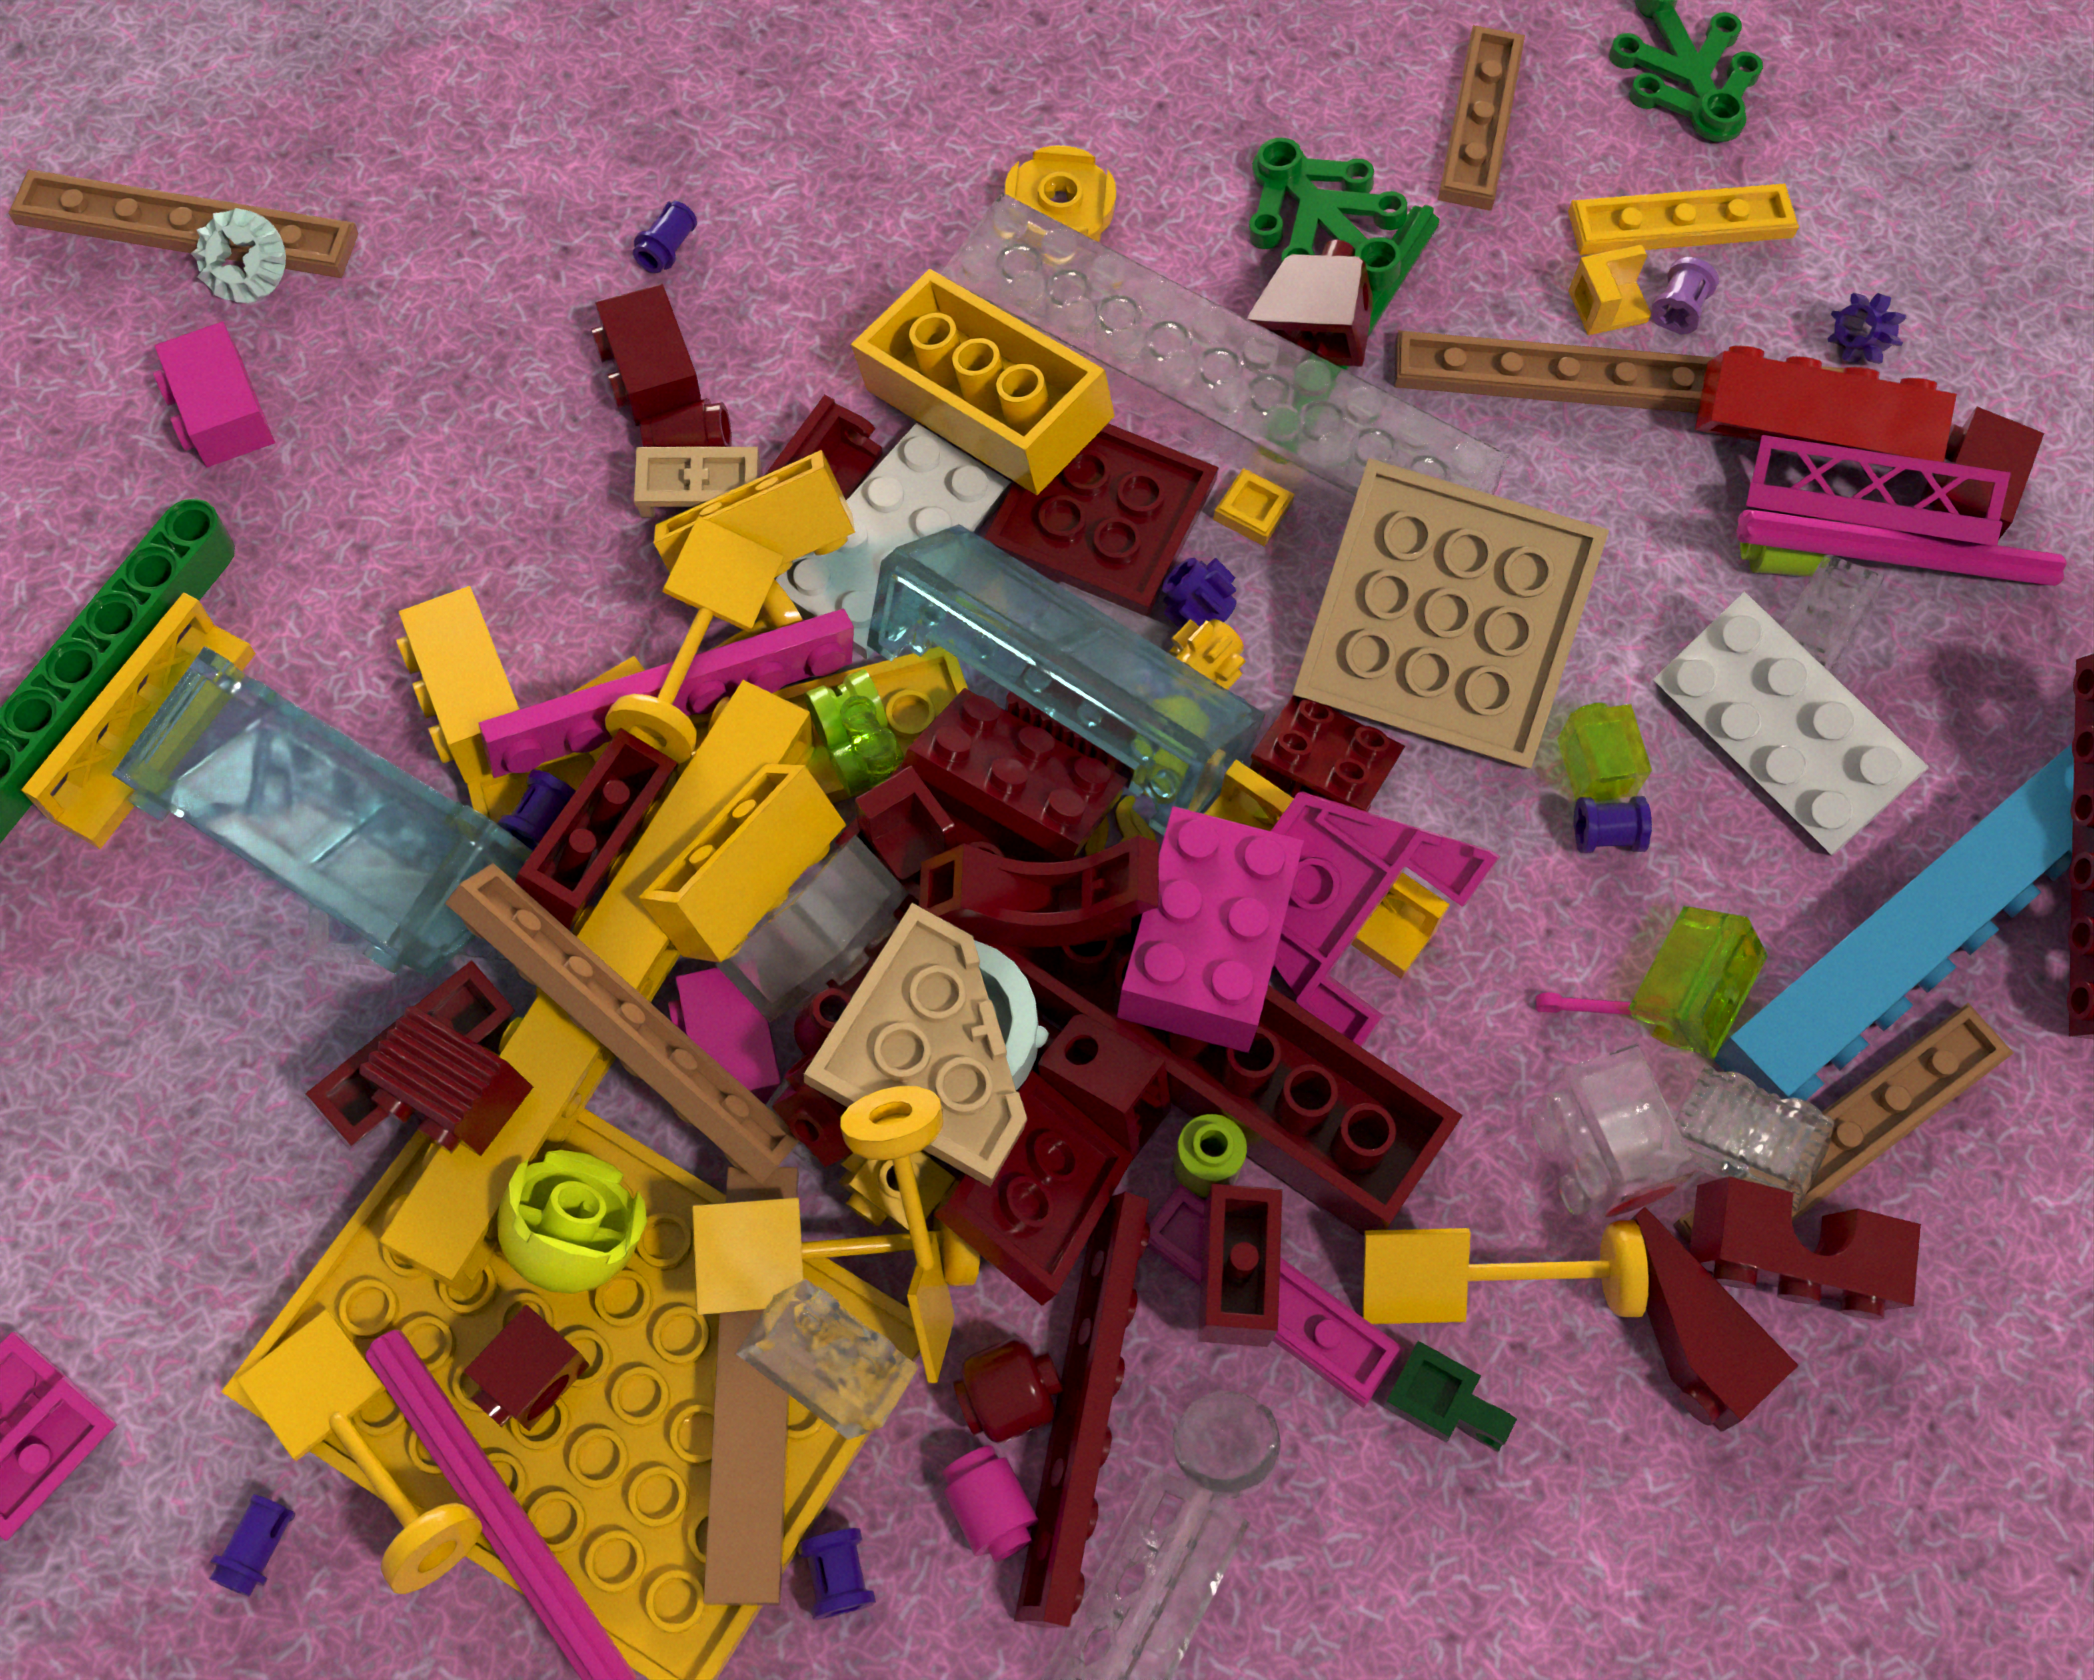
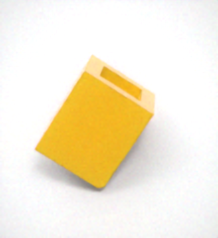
[1568,245,1651,335]

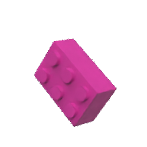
[1117,806,1304,1053]

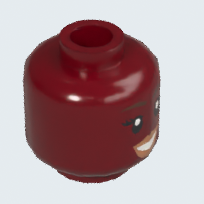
[953,1337,1063,1444]

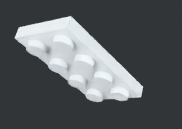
[775,423,1011,659]
[1653,591,1929,855]

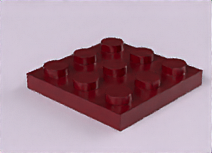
[983,423,1219,619]

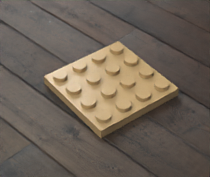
[1292,458,1609,769]

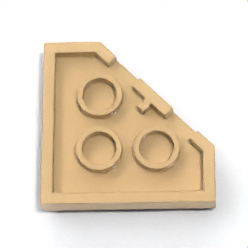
[804,903,1027,1187]

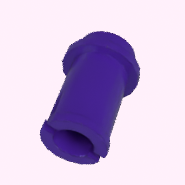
[633,201,698,273]
[209,1494,296,1597]

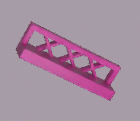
[1746,435,2011,546]

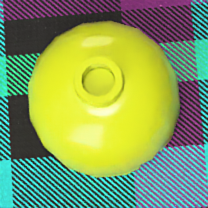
[497,1150,647,1294]

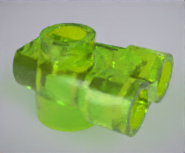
[827,695,904,796]

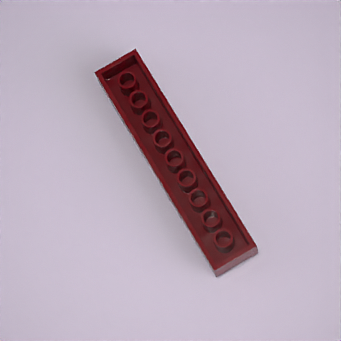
[835,761,1463,1236]

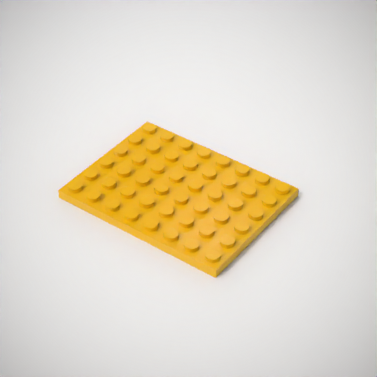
[221,1044,921,1680]

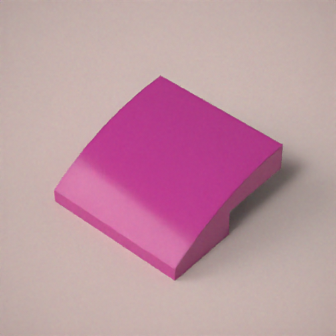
[0,1332,118,1541]

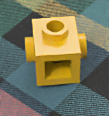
[838,1150,956,1233]

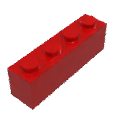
[1695,346,1957,471]

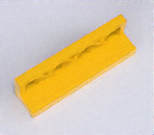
[21,592,256,849]
[1205,759,1450,979]

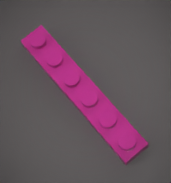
[478,608,854,778]

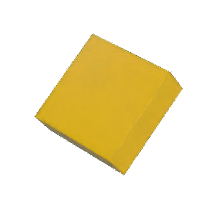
[1213,468,1295,547]

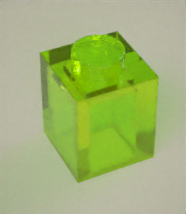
[1557,702,1652,802]

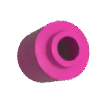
[942,1445,1039,1562]

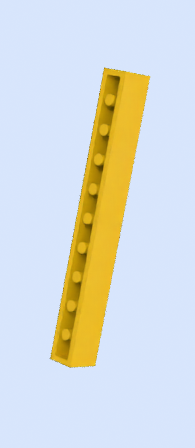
[379,680,814,1296]

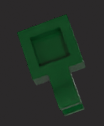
[1384,1341,1517,1452]

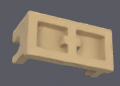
[634,447,763,518]

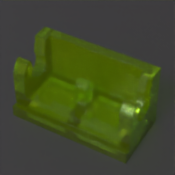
[1628,906,1768,1059]

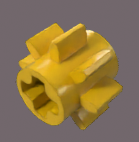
[1169,619,1245,694]

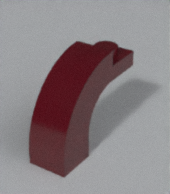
[919,835,1159,947]

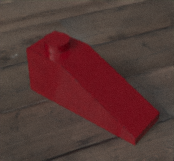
[1630,1206,1799,1432]

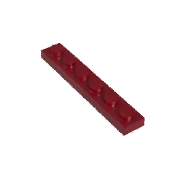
[1014,1192,1150,1628]

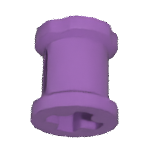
[1651,257,1719,335]

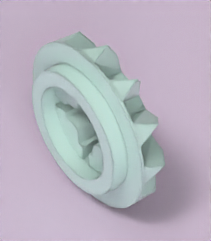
[191,208,286,303]

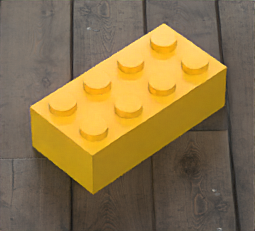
[851,268,1115,495]

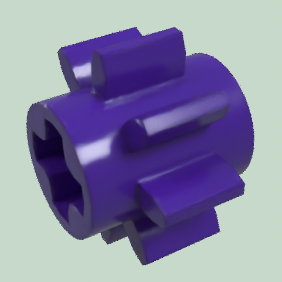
[1827,293,1907,364]
[1162,558,1237,629]

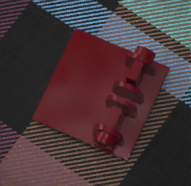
[1249,696,1405,812]

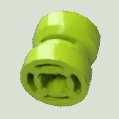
[804,669,888,751]

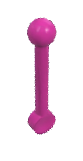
[1536,992,1671,1023]

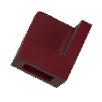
[855,766,956,885]

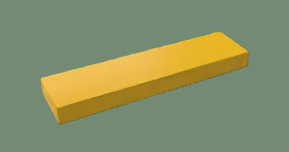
[1568,184,1799,255]

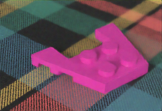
[1271,792,1500,1047]

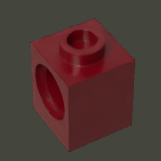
[464,1304,590,1431]

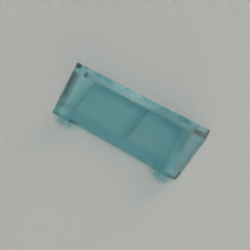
[866,524,1266,836]
[111,646,533,978]

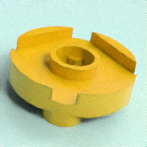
[1005,145,1116,249]

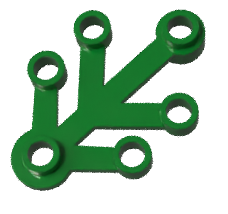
[1609,0,1763,142]
[1249,138,1407,291]

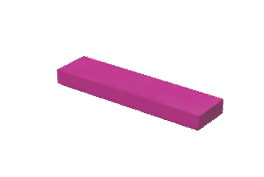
[1147,1183,1405,1408]

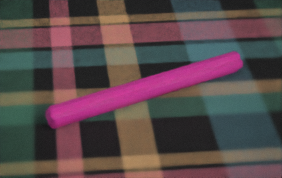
[1736,510,2067,586]
[366,1329,636,1680]

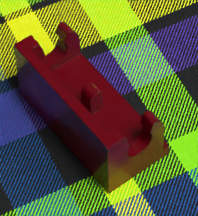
[764,394,882,500]

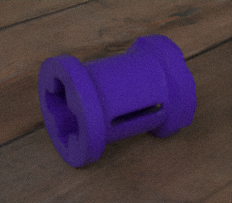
[496,769,576,853]
[1573,796,1652,853]
[797,1528,876,1620]

